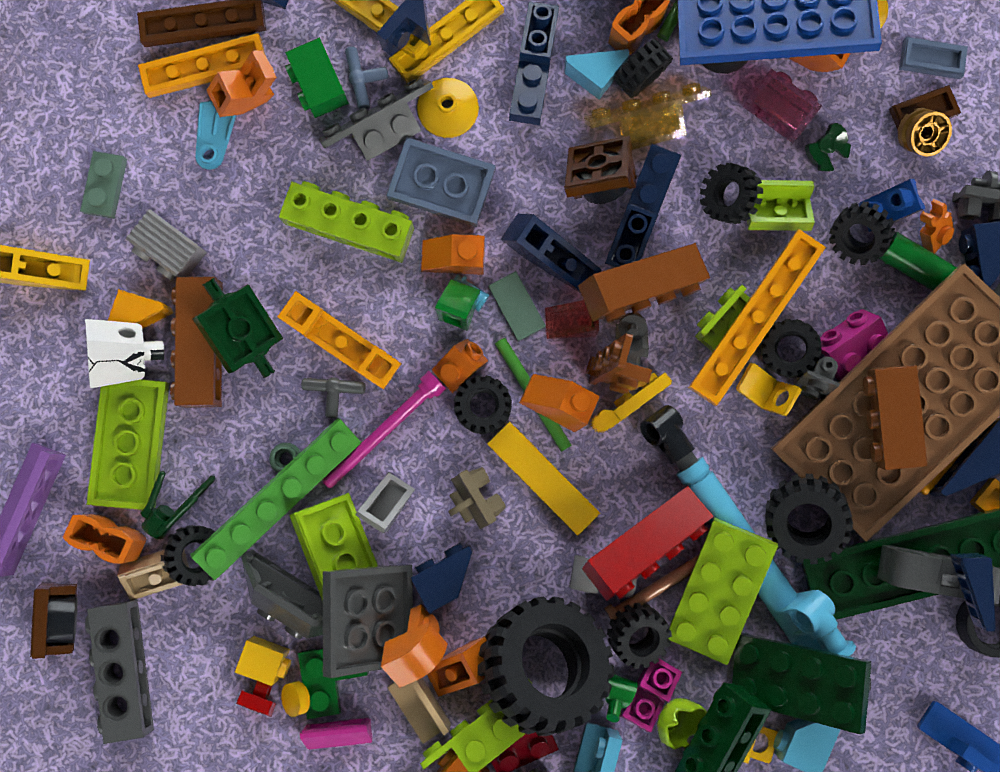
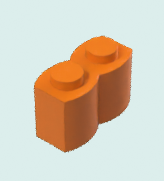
[608,0,670,55]
[63,514,147,564]

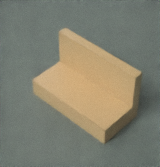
[387,678,451,744]

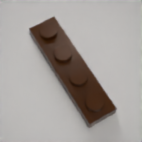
[137,0,267,47]

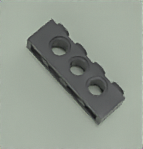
[85,599,154,744]

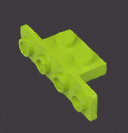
[420,678,532,772]

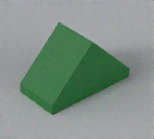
[435,279,481,331]

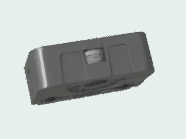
[877,545,1000,604]

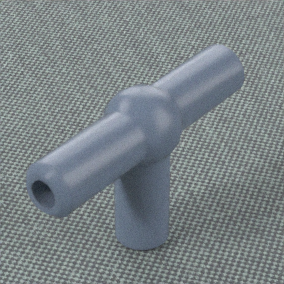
[345,46,389,109]

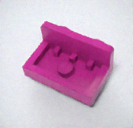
[820,309,888,381]

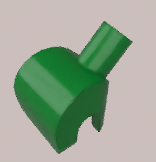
[605,674,638,723]

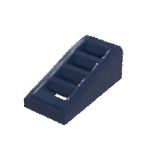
[951,553,996,632]

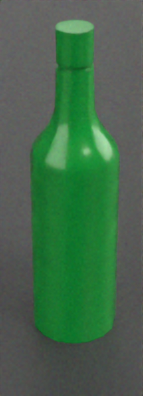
[878,232,957,291]

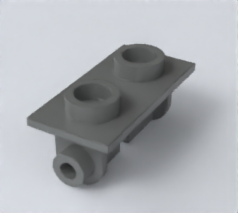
[794,357,840,400]

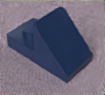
[376,0,431,56]

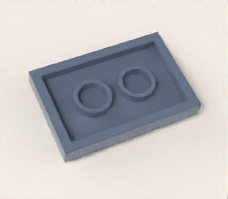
[386,137,496,227]

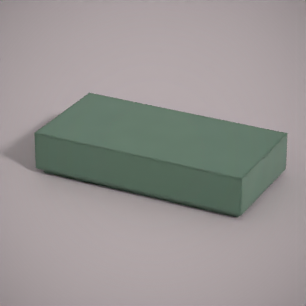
[488,271,546,342]

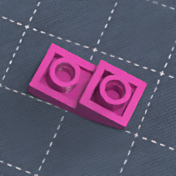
[620,658,682,732]

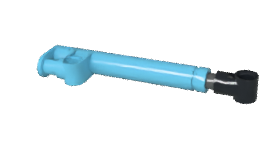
[640,405,856,656]

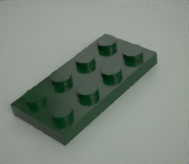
[732,633,872,735]

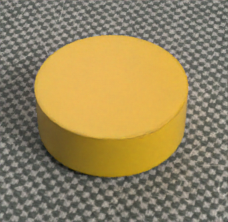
[281,681,310,717]

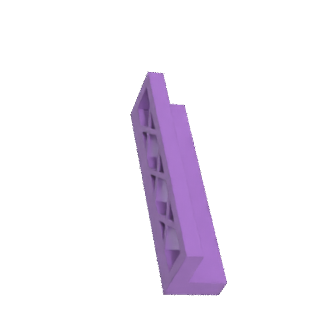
[0,443,66,577]

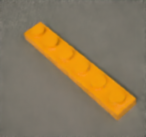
[688,229,826,406]

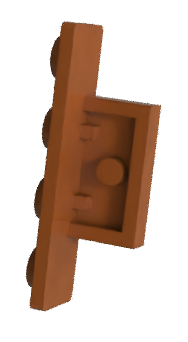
[586,333,652,394]

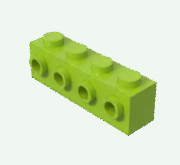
[279,181,414,263]

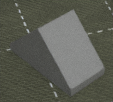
[356,472,415,533]

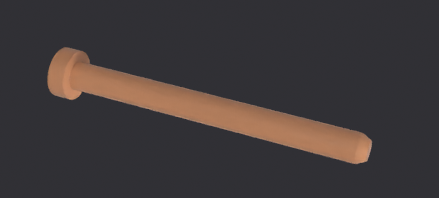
[604,555,698,620]

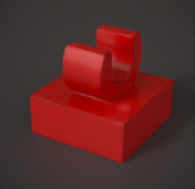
[236,681,276,717]

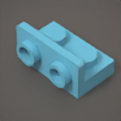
[573,722,623,772]

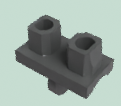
[952,170,1000,223]
[615,312,649,366]

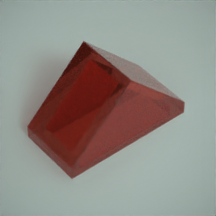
[545,300,599,339]

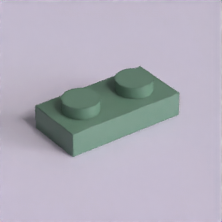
[80,151,127,219]

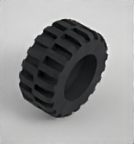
[478,596,614,736]

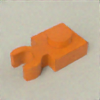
[920,199,954,254]

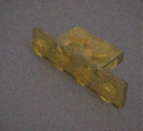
[584,83,712,150]

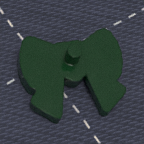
[805,123,851,171]

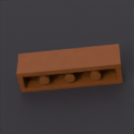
[578,243,710,323]
[170,277,223,408]

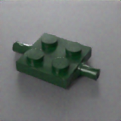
[192,278,283,378]

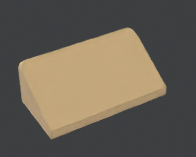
[117,550,189,601]

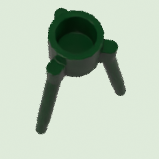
[140,471,215,540]

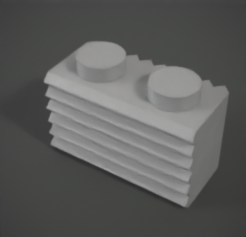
[126,209,207,281]

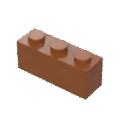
[863,365,927,470]

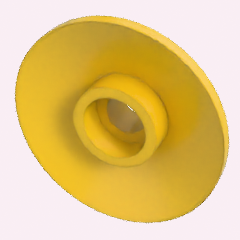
[417,78,479,138]

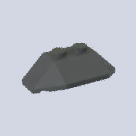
[241,550,323,639]

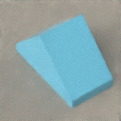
[564,49,629,99]

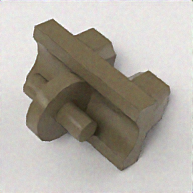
[448,467,506,529]

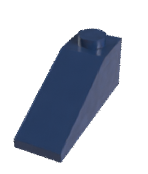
[500,213,602,293]
[929,418,1000,497]

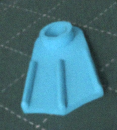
[196,101,236,170]

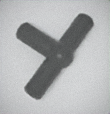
[301,377,366,418]

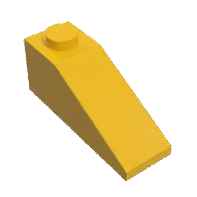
[0,245,90,291]

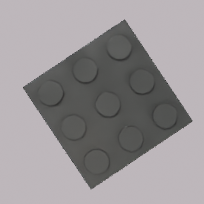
[323,564,413,678]

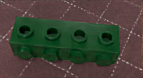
[675,682,771,772]

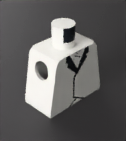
[85,319,164,388]

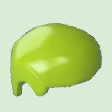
[657,698,707,750]

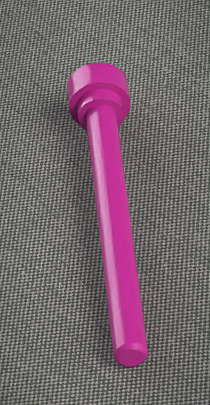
[323,371,446,488]

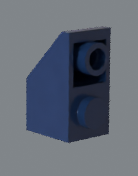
[959,222,1000,287]
[411,542,473,613]

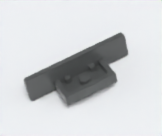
[319,78,434,161]

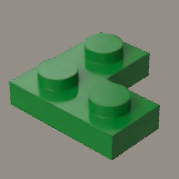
[298,648,369,719]

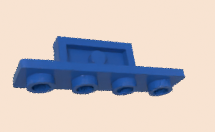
[917,701,1000,772]

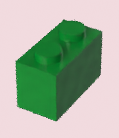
[285,37,349,118]

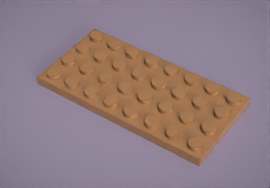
[770,264,1000,542]

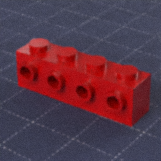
[582,486,714,601]

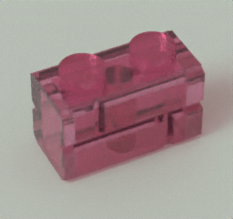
[743,69,822,143]

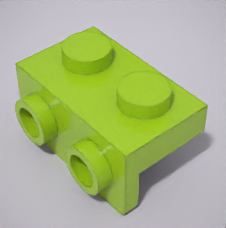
[747,180,815,231]
[695,285,750,352]

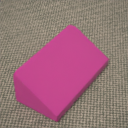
[300,717,372,750]

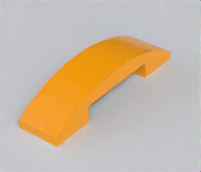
[277,291,402,390]

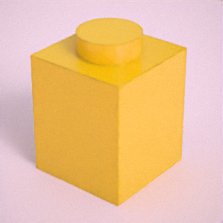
[235,636,292,686]

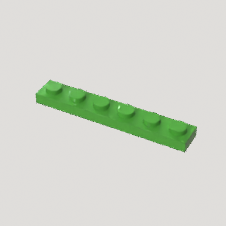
[191,418,362,580]

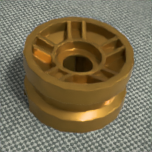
[897,108,952,157]

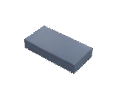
[899,37,968,79]

